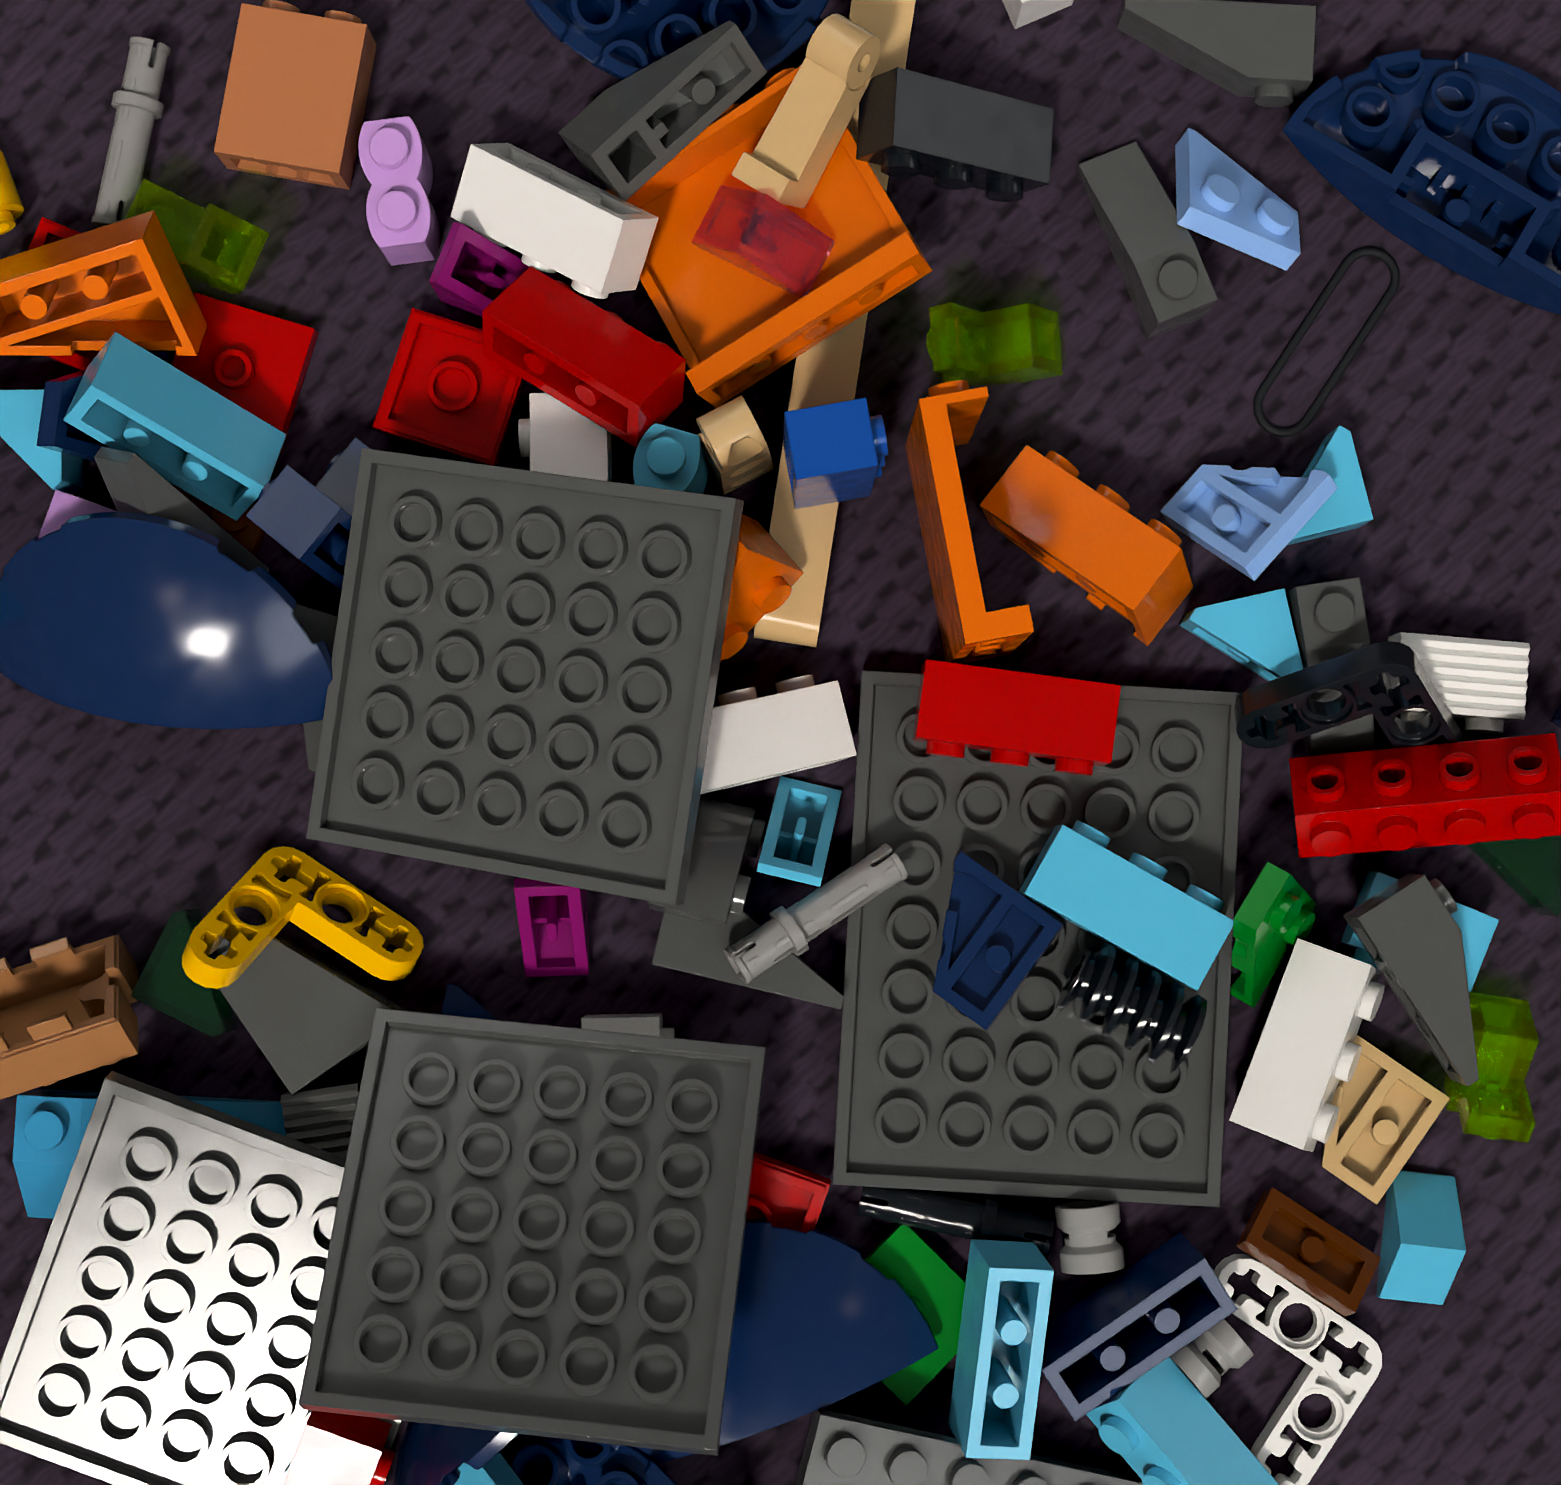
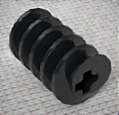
[1056,942,1207,1073]

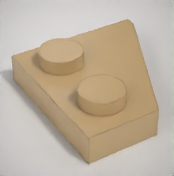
[1320,1035,1450,1205]

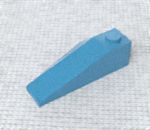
[12,1088,286,1219]

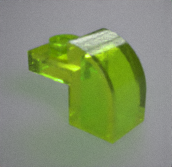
[124,179,269,294]
[927,302,1063,386]
[1444,992,1539,1143]

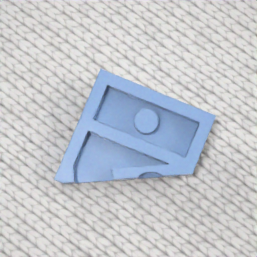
[1175,128,1301,271]
[1160,464,1338,581]

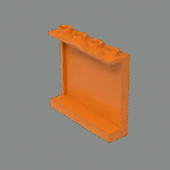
[605,65,933,408]
[905,380,1034,664]

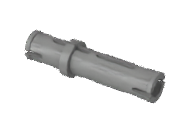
[91,37,171,227]
[723,843,908,985]

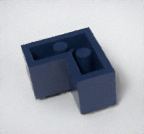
[246,437,370,590]

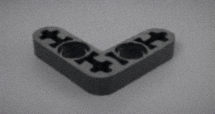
[1234,641,1465,777]

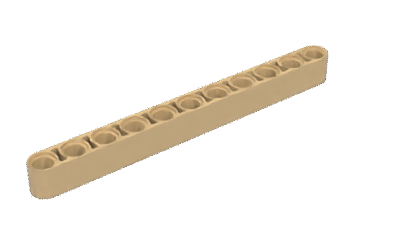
[754,0,916,647]

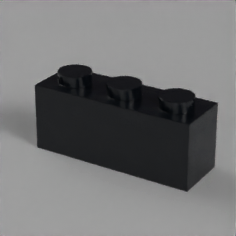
[856,67,1054,202]

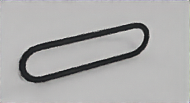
[1253,247,1400,437]

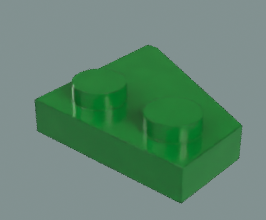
[1230,862,1316,1008]

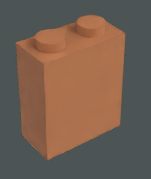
[214,0,377,190]

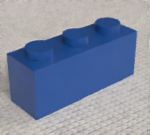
[783,398,888,509]

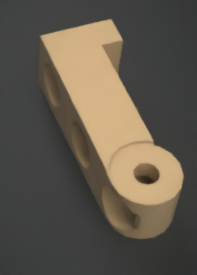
[731,14,881,209]
[696,395,774,495]

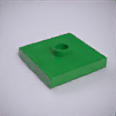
[864,1224,966,1406]

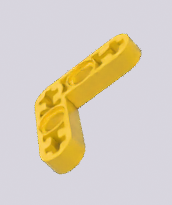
[182,846,424,989]

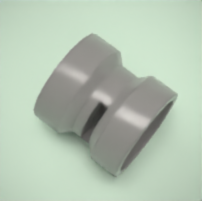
[1054,1200,1125,1275]
[1170,1319,1254,1399]

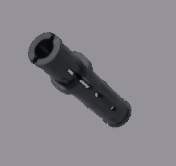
[857,1186,1055,1258]

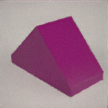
[429,222,554,318]
[514,878,589,977]

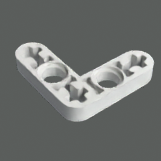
[1214,1254,1382,1485]

